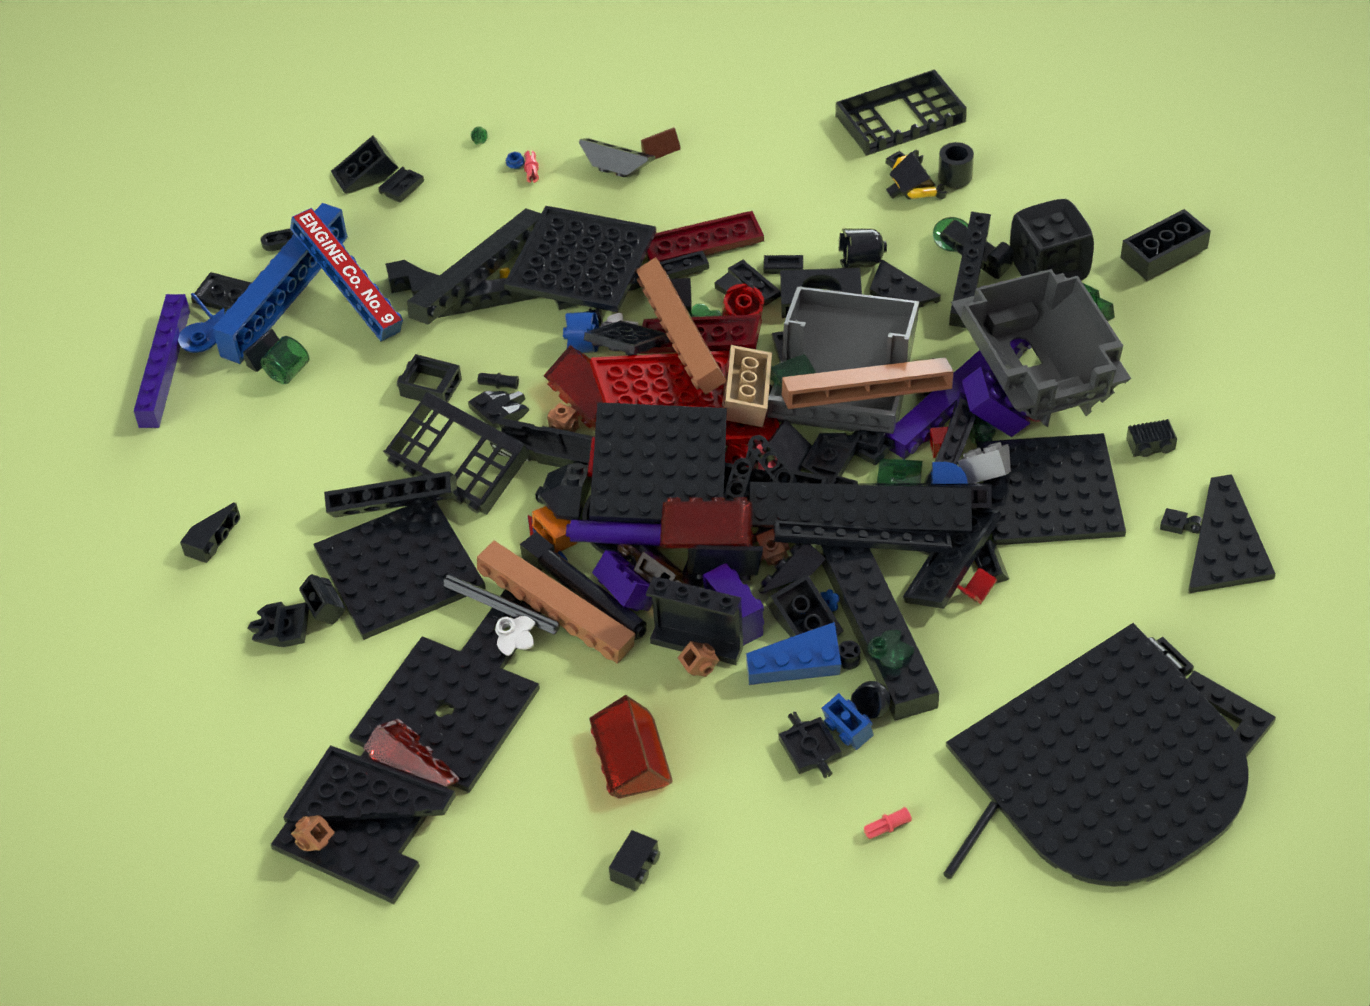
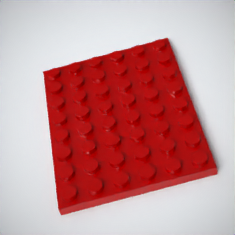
[590,351,780,446]

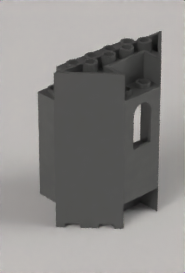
[951,269,1132,427]

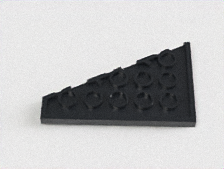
[1188,474,1276,593]
[283,745,456,824]

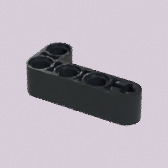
[939,220,1014,279]

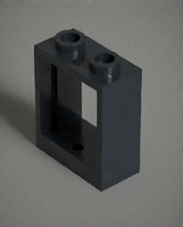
[397,354,462,402]

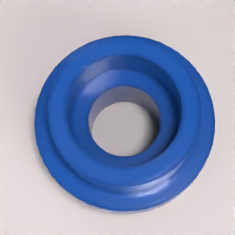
[506,152,525,169]

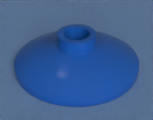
[178,322,216,353]

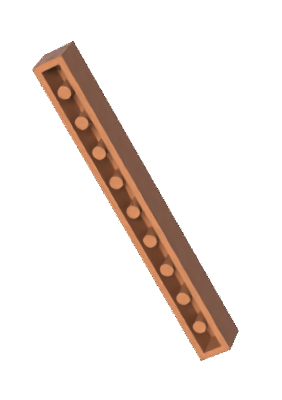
[636,257,727,395]

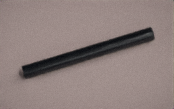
[943,801,998,879]

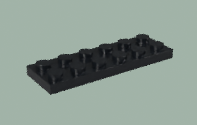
[903,508,1001,609]

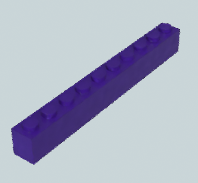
[885,338,1032,460]

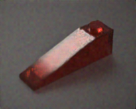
[363,719,459,787]

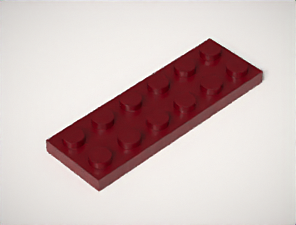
[646,211,764,262]
[638,314,762,354]

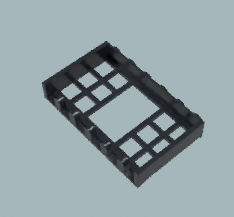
[835,69,967,156]
[383,392,531,515]

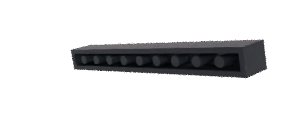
[407,208,541,325]

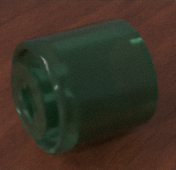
[261,336,310,384]

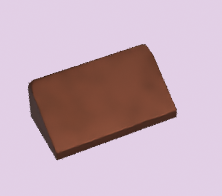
[641,127,681,159]

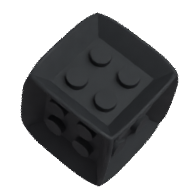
[1010,199,1094,280]

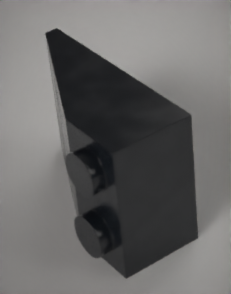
[331,135,399,194]
[765,574,844,637]

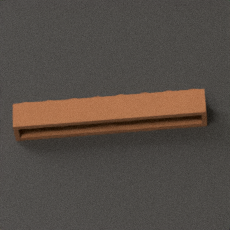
[782,357,953,409]
[477,540,635,664]

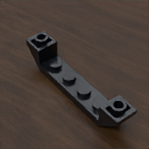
[924,392,977,483]

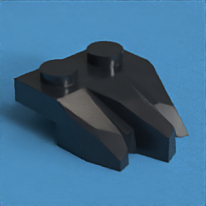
[468,391,529,428]
[247,601,309,647]

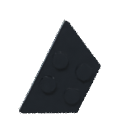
[870,259,941,308]

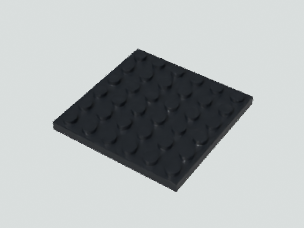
[504,205,656,313]
[589,402,727,526]
[976,433,1126,545]
[313,501,486,640]

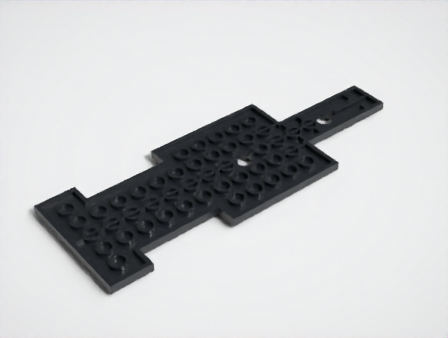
[271,589,542,904]

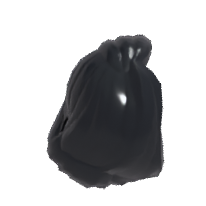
[850,681,891,719]

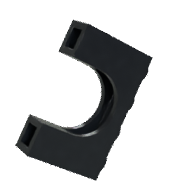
[780,268,862,318]

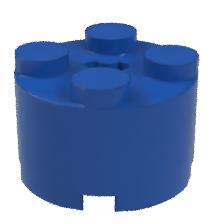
[563,312,599,354]

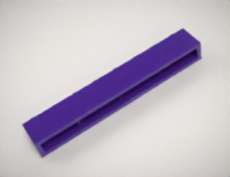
[134,294,190,428]

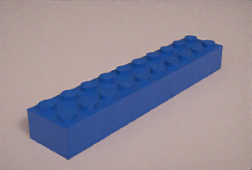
[212,203,348,364]

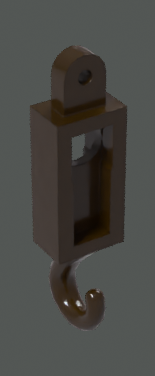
[617,543,686,584]

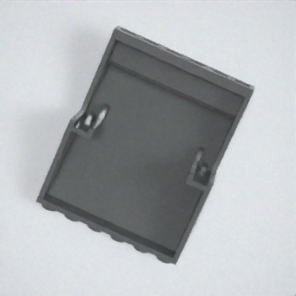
[767,287,919,434]

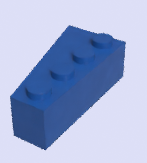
[746,622,841,685]

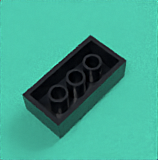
[1120,209,1211,280]

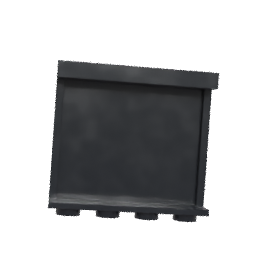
[646,576,743,665]

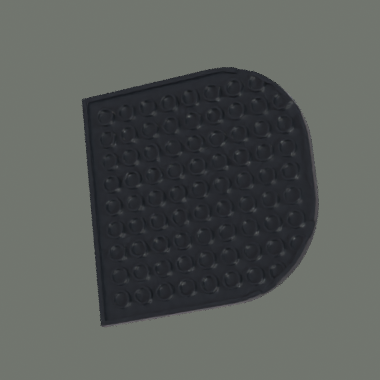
[946,623,1249,886]

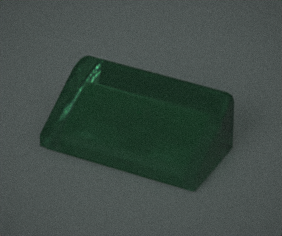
[770,354,816,388]

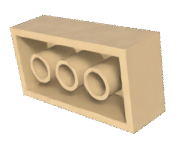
[722,345,772,427]

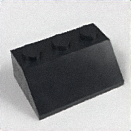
[687,545,763,581]

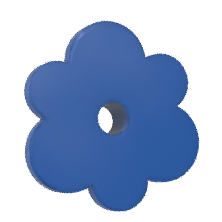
[820,589,840,611]

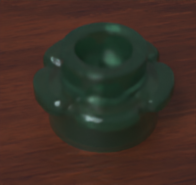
[471,126,488,145]

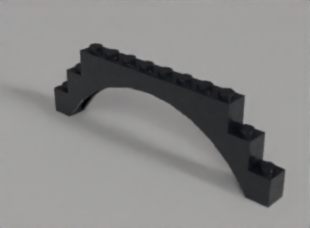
[385,218,616,318]

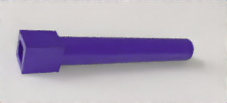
[566,520,731,547]

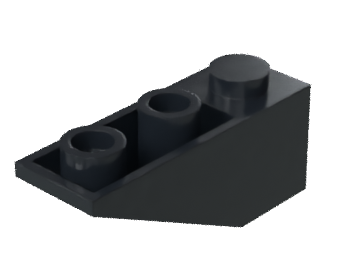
[180,502,240,563]
[758,543,826,593]

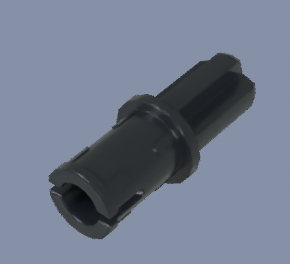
[477,372,519,389]

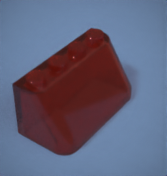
[543,345,603,428]
[660,497,753,549]
[589,695,673,799]

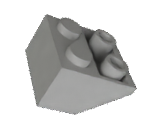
[958,442,1011,483]

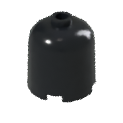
[839,228,887,268]

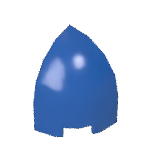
[931,462,968,484]

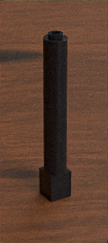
[520,532,647,640]

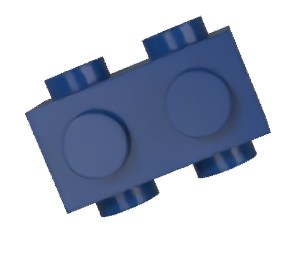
[821,693,874,750]

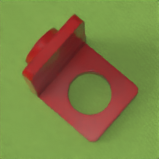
[957,568,997,604]

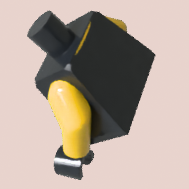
[886,150,947,199]

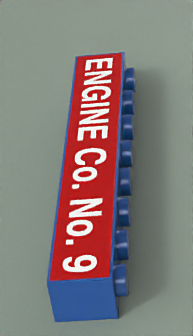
[290,208,403,341]

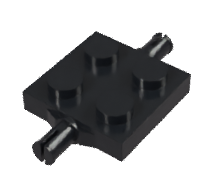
[778,712,842,778]

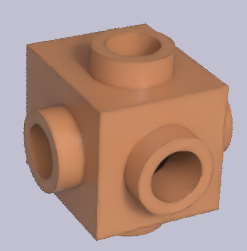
[547,403,579,432]
[756,529,790,566]
[677,641,720,677]
[291,815,335,851]

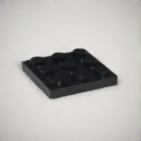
[584,320,670,356]

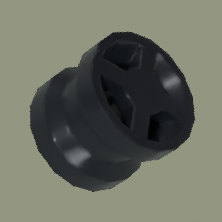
[838,640,861,670]

